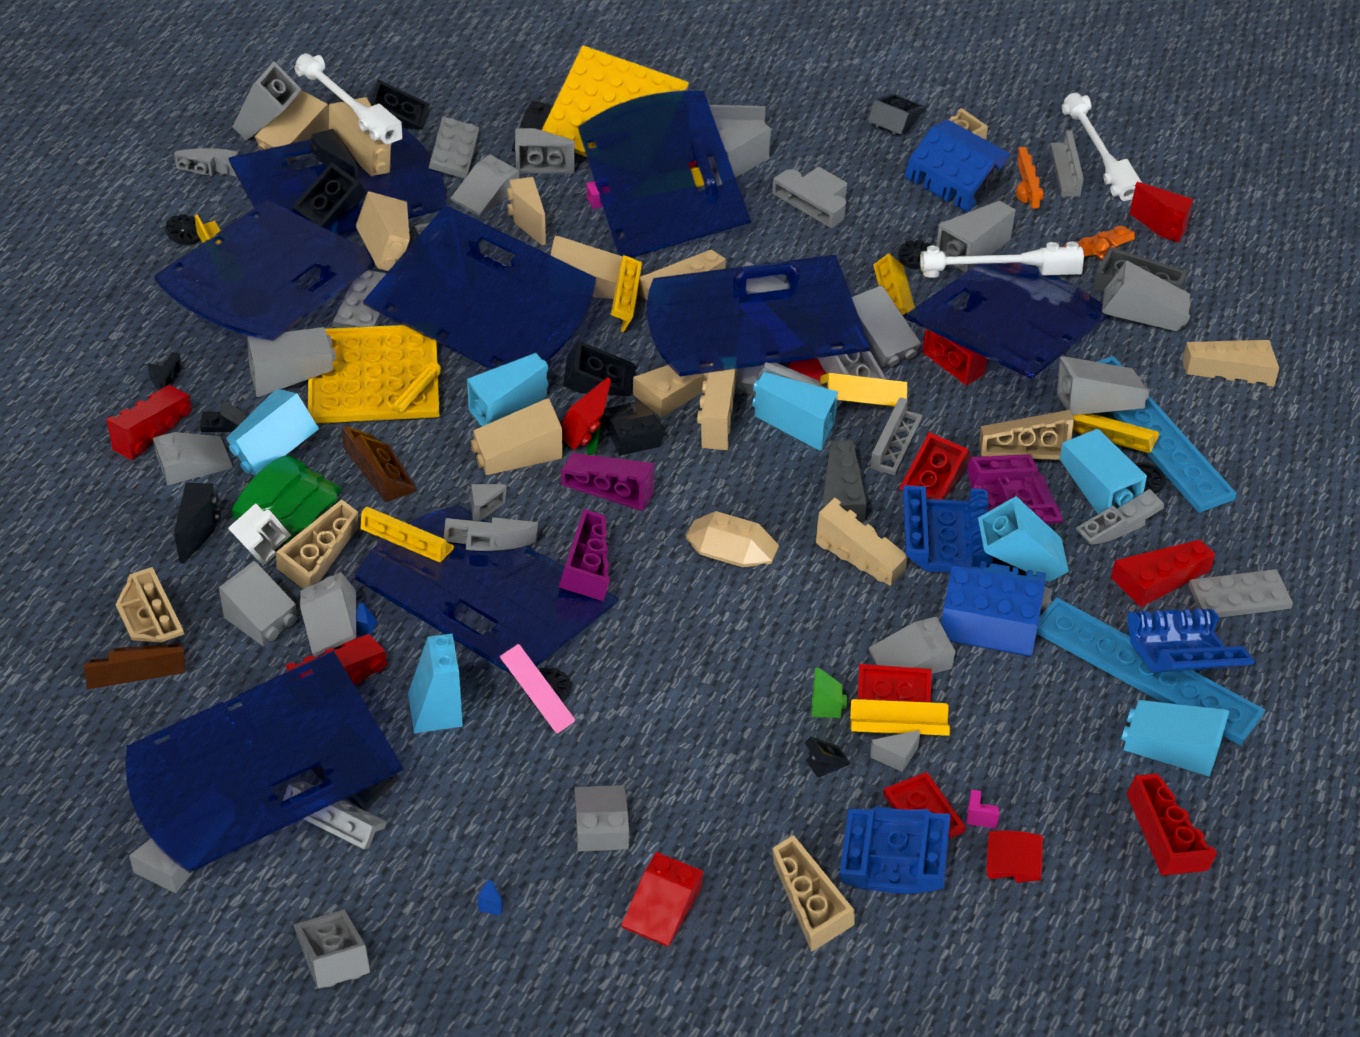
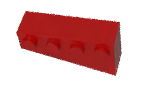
[106,385,192,461]
[1111,539,1215,607]
[286,634,387,713]
[1126,774,1217,876]

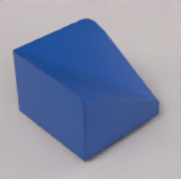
[356,603,377,636]

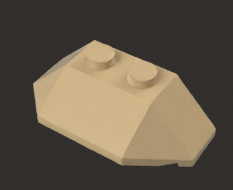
[686,511,779,567]
[116,567,184,642]

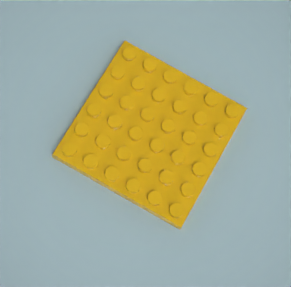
[542,45,689,178]
[308,324,440,423]

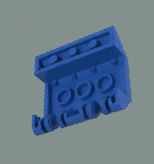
[905,120,1011,213]
[903,486,993,572]
[941,556,1046,657]
[1128,609,1255,673]

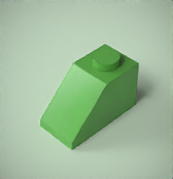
[812,668,847,718]

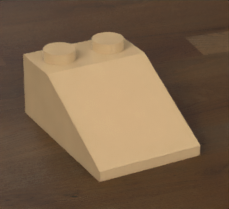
[507,177,546,245]

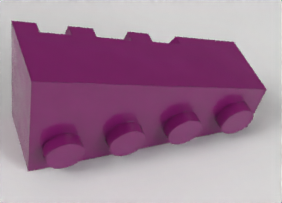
[561,453,654,511]
[559,509,610,601]

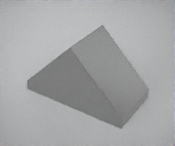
[470,484,507,522]
[870,730,920,772]

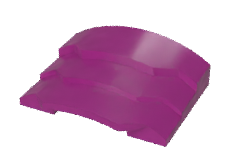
[967,454,1063,524]

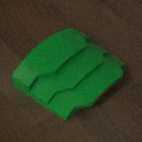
[232,455,342,544]

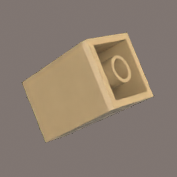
[255,90,329,163]
[329,97,391,176]
[356,191,410,273]
[549,236,622,299]
[471,398,562,475]

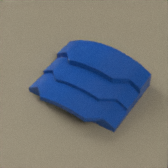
[839,806,951,894]

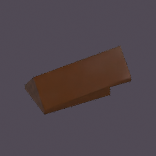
[342,426,417,502]
[84,643,185,689]

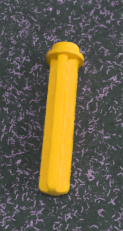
[393,361,441,413]

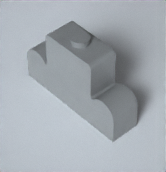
[772,167,847,228]

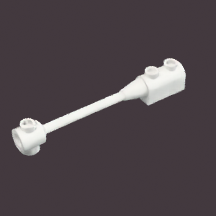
[295,54,402,144]
[1062,93,1142,201]
[920,242,1084,278]

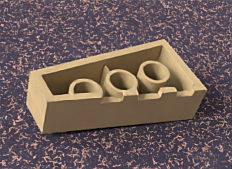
[772,835,855,951]

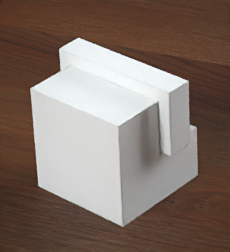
[228,504,291,566]

